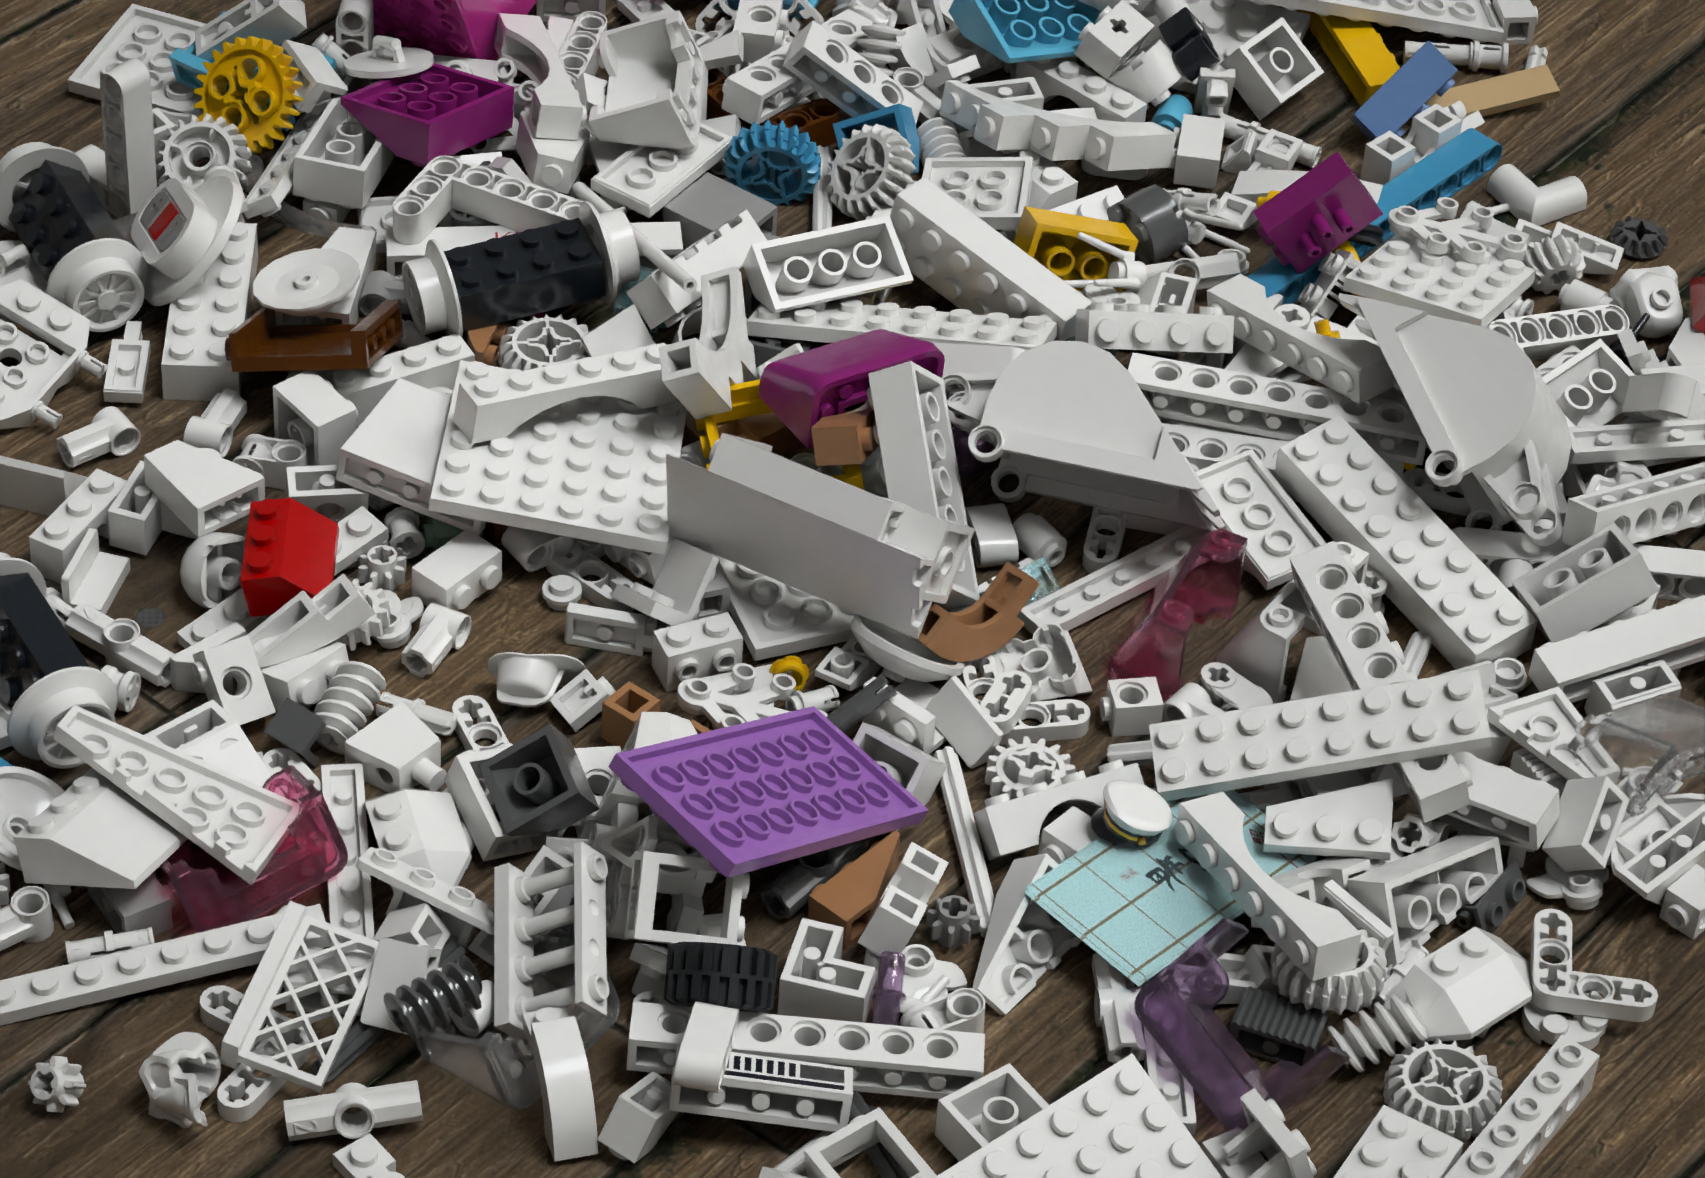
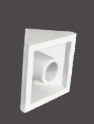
[0,456,88,516]

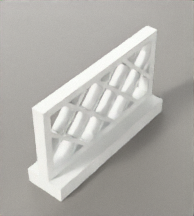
[220,901,378,1093]

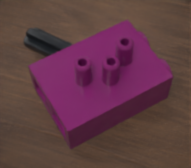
[1253,151,1384,274]

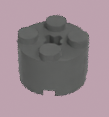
[1107,185,1188,265]

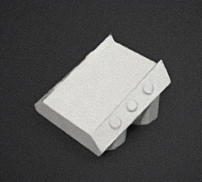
[991,623,1093,702]

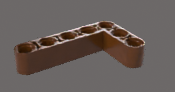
[706,68,841,160]

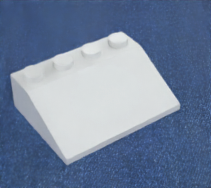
[14,768,188,889]

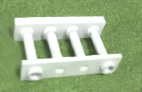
[494,841,609,1041]

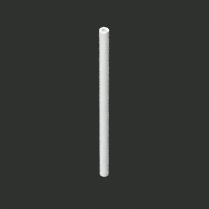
[572,181,697,293]

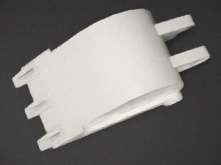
[1338,293,1572,546]
[942,341,1234,550]

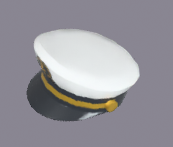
[1091,780,1173,845]

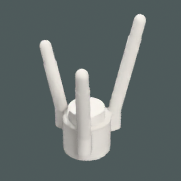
[1175,208,1250,259]
[1064,232,1147,291]

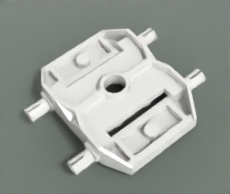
[0,279,108,429]

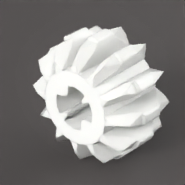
[1523,234,1586,294]

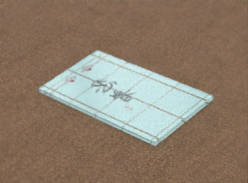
[1024,790,1317,987]

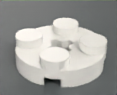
[1521,980,1609,1050]

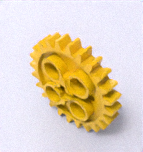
[194,36,303,154]

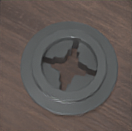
[1610,216,1668,258]

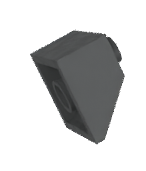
[478,724,600,837]

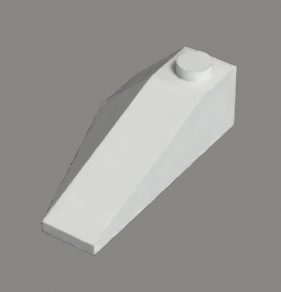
[972,853,1082,1016]

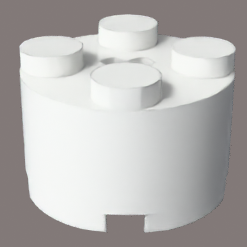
[1105,38,1188,109]

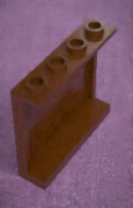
[225,299,403,372]

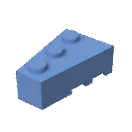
[1349,40,1458,141]

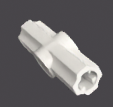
[1145,252,1240,290]
[65,603,174,688]
[1092,953,1146,1064]
[283,1080,423,1141]

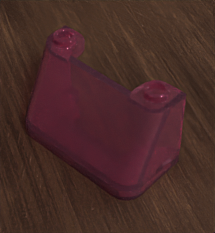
[1108,529,1248,701]
[155,765,348,933]

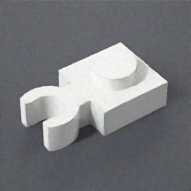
[333,1133,405,1178]

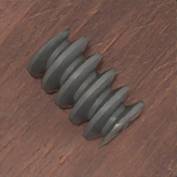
[383,955,482,1041]

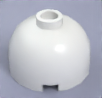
[180,532,246,610]

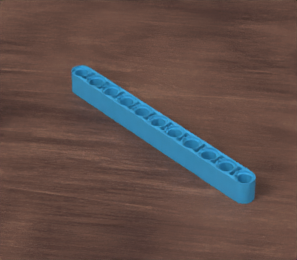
[1246,128,1503,305]

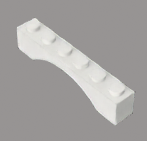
[494,13,587,140]
[1207,274,1394,404]
[453,343,676,444]
[1174,791,1361,982]

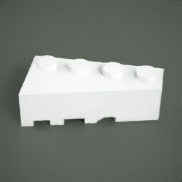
[626,209,768,329]

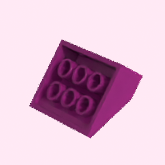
[340,63,514,167]

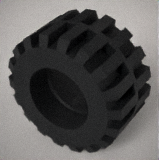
[663,942,778,1013]

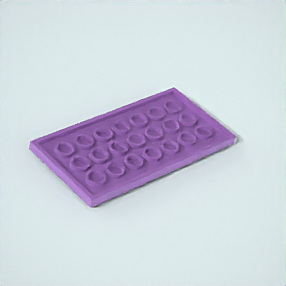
[608,706,929,878]

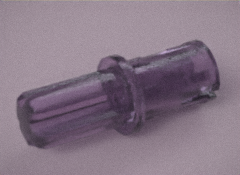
[871,951,906,1026]

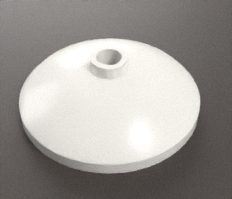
[851,614,964,683]
[0,766,65,871]

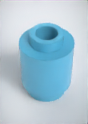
[1151,94,1193,132]

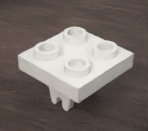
[1222,1088,1317,1178]

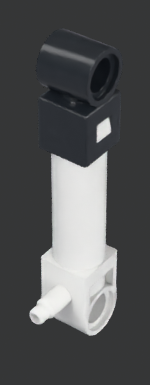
[1151,0,1220,82]

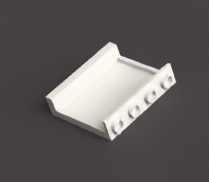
[335,378,486,536]

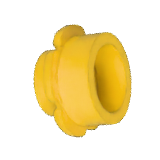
[770,655,809,691]

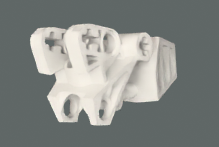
[587,712,717,946]

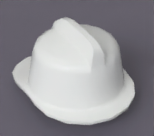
[487,652,586,707]

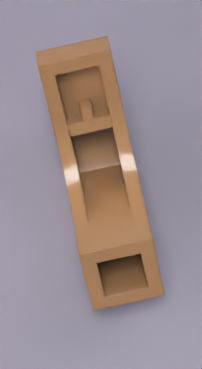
[910,562,1040,662]

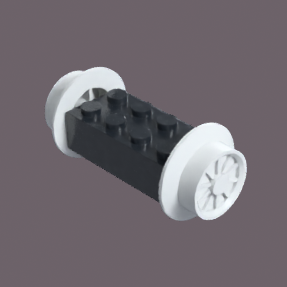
[0,142,148,332]
[402,201,640,337]
[0,552,118,769]

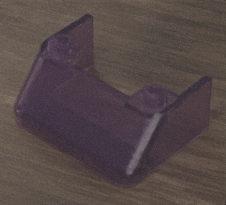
[1134,917,1351,1130]

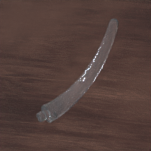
[240,152,377,238]

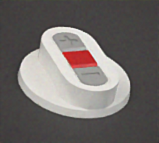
[131,176,243,306]

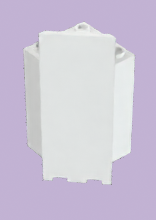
[666,433,975,639]

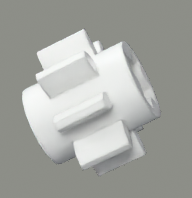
[358,545,407,592]
[28,1056,86,1113]

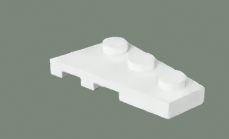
[1263,778,1394,860]

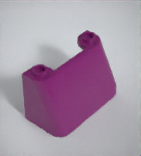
[758,329,945,449]

